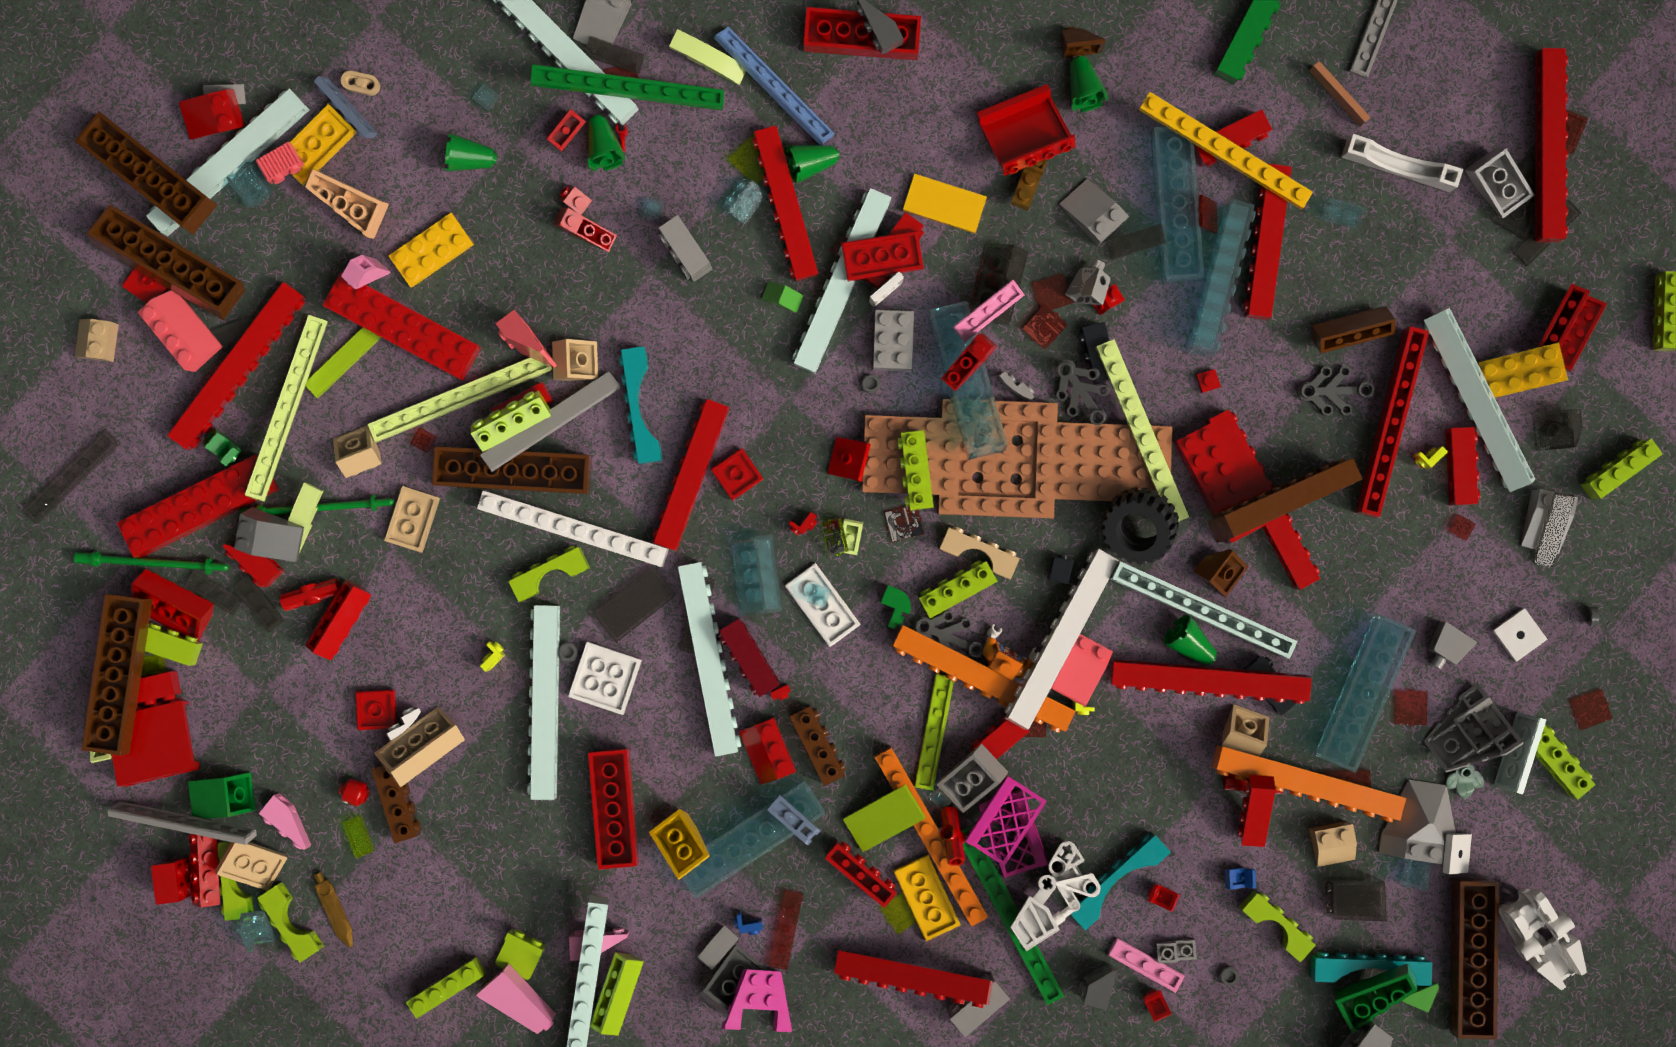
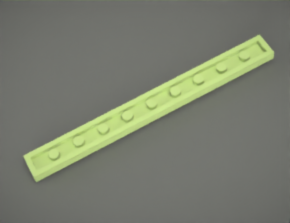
[245,315,328,502]
[1095,339,1189,522]
[368,358,553,443]

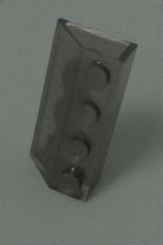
[967,243,1028,325]

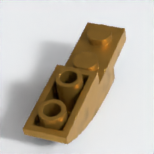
[1011,159,1048,211]

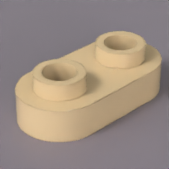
[341,71,380,96]

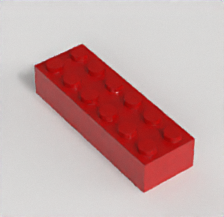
[804,7,921,60]
[1173,423,1265,544]
[588,747,639,870]

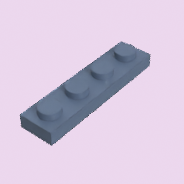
[314,76,378,138]

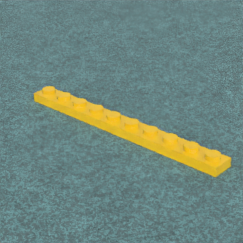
[1138,92,1313,210]

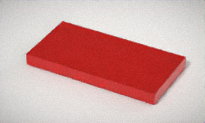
[841,231,924,282]

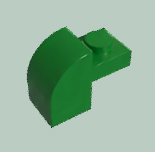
[202,427,242,466]
[880,585,911,629]

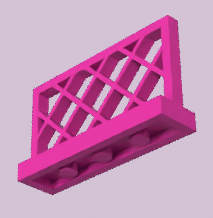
[965,775,1047,866]
[978,789,1049,878]

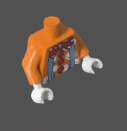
[983,624,1036,680]

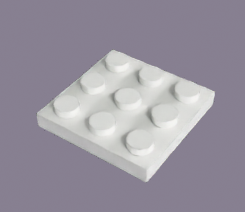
[568,642,642,715]

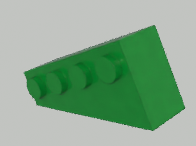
[1335,963,1417,1034]

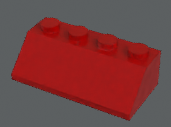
[131,569,214,641]

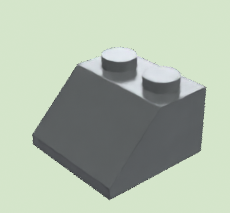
[1077,963,1117,1010]

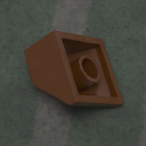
[1060,26,1105,58]
[1194,549,1248,597]

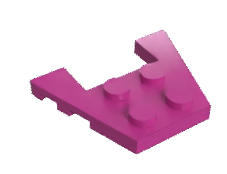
[721,969,792,1032]

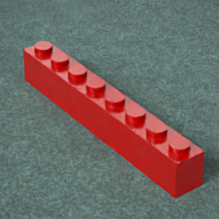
[752,125,818,282]
[1243,163,1292,320]
[652,399,730,551]
[834,950,993,1008]

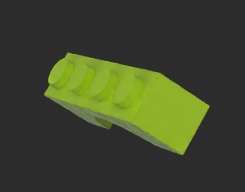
[509,546,590,602]
[217,841,254,921]
[257,882,324,963]
[1238,890,1316,963]
[406,956,487,1019]

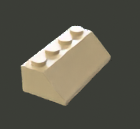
[374,707,465,787]

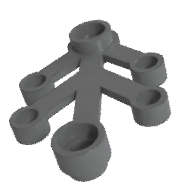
[1056,359,1110,425]
[1298,366,1374,416]
[914,611,984,657]

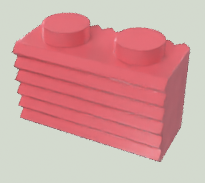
[256,142,305,184]

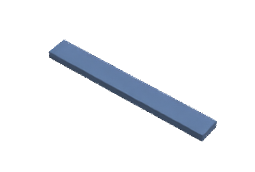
[714,27,835,145]

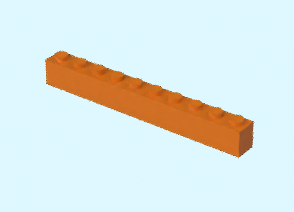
[891,625,1076,733]
[1211,745,1406,823]
[874,746,988,927]

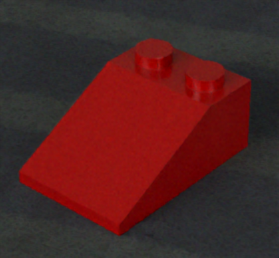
[178,89,245,140]

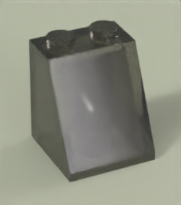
[1325,876,1387,922]

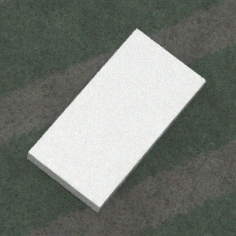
[785,563,861,647]

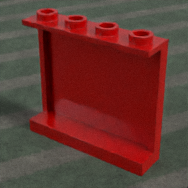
[977,84,1076,176]
[112,698,200,787]

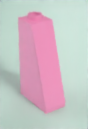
[477,964,556,1034]

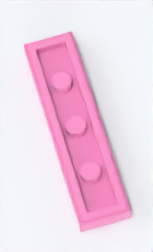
[952,280,1024,342]
[1107,937,1185,993]

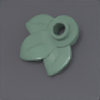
[1446,765,1484,799]

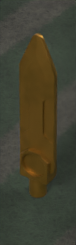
[314,872,353,948]

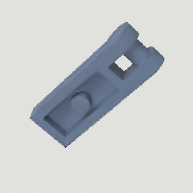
[767,795,821,845]

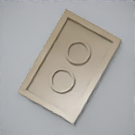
[384,486,440,553]
[215,842,288,891]

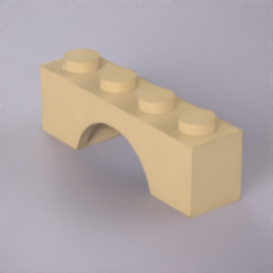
[939,526,1020,580]

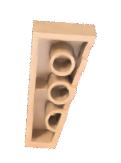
[305,169,389,239]

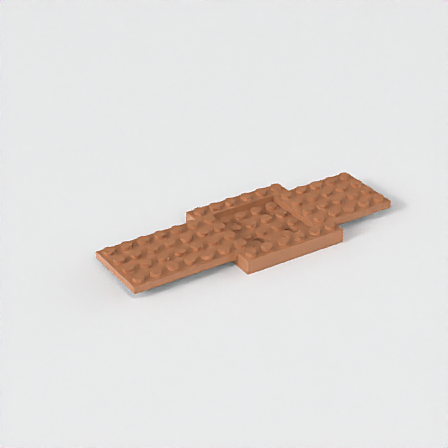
[862,399,1172,519]

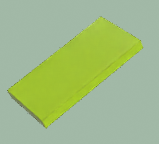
[843,784,926,852]

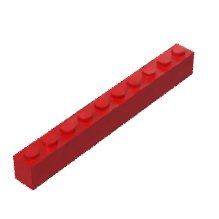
[1535,48,1568,242]
[167,282,306,450]
[1355,326,1429,518]
[1205,409,1320,590]
[1112,659,1312,704]

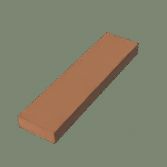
[1309,62,1370,126]

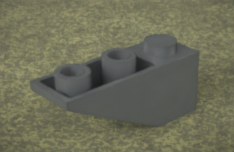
[855,0,903,55]

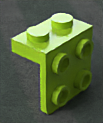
[495,929,546,980]

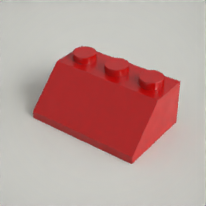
[739,717,796,785]

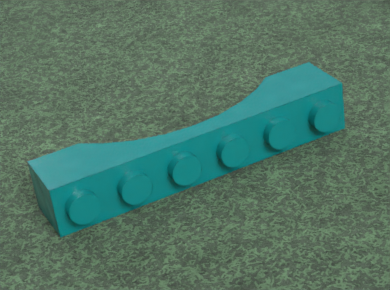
[619,346,663,465]
[1070,833,1171,931]
[1310,951,1432,986]

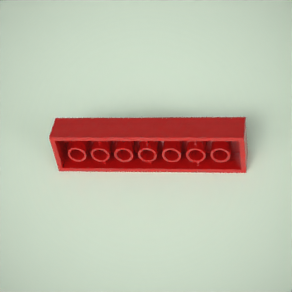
[322,272,481,381]
[117,454,279,558]

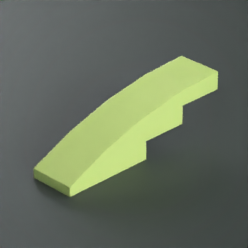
[669,29,746,85]
[288,482,323,553]

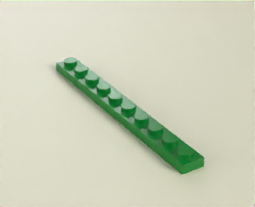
[530,64,724,111]
[961,824,1064,1005]

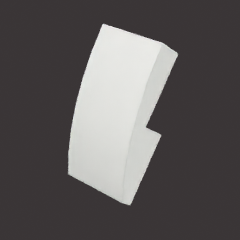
[386,707,421,741]

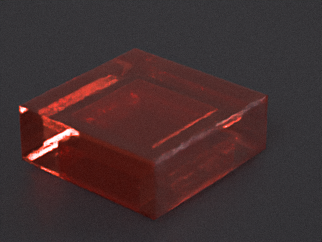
[410,427,437,453]
[1448,514,1476,541]

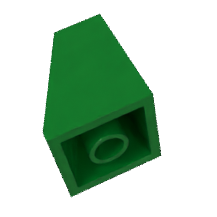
[188,772,256,819]

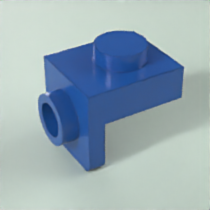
[1225,867,1256,890]
[734,911,763,935]

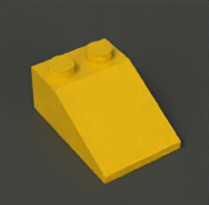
[649,809,710,880]

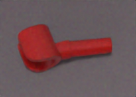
[616,124,628,152]

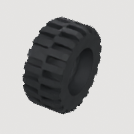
[1101,487,1179,565]

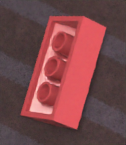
[138,290,223,372]

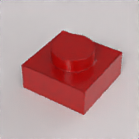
[1196,369,1221,394]
[770,684,791,701]

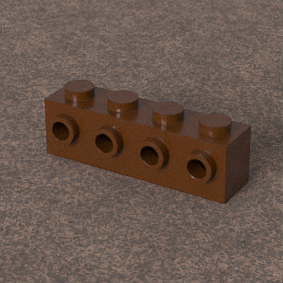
[1312,306,1395,353]
[790,705,847,786]
[371,765,422,844]

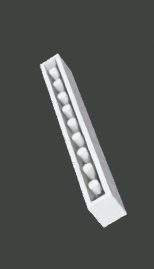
[477,491,669,567]
[1005,549,1119,730]

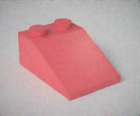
[495,310,557,368]
[1051,634,1113,707]

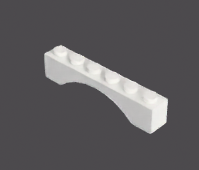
[1341,134,1463,192]

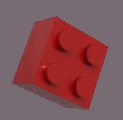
[151,857,192,905]

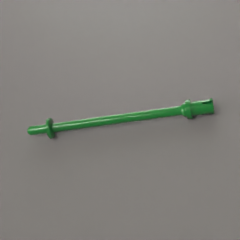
[240,495,394,515]
[74,551,229,575]

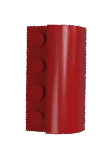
[1537,283,1607,372]

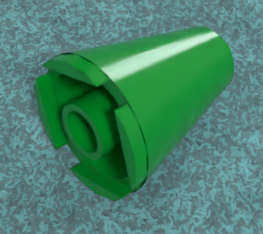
[1070,56,1109,112]
[587,115,626,171]
[444,133,497,172]
[784,145,839,184]
[1163,615,1217,666]

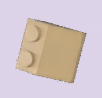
[74,319,119,362]
[552,339,598,381]
[333,425,382,478]
[1221,704,1269,757]
[1309,821,1357,867]

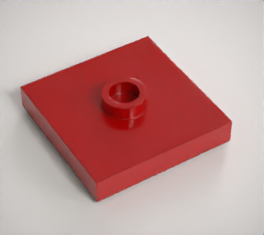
[122,269,169,304]
[827,437,871,482]
[711,448,764,501]
[356,690,397,730]

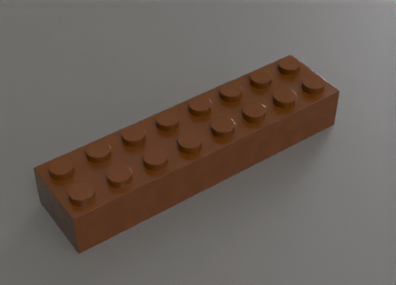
[75,112,217,234]
[86,205,245,320]
[432,447,592,495]
[1208,458,1362,543]
[81,594,153,756]
[1450,878,1499,1040]

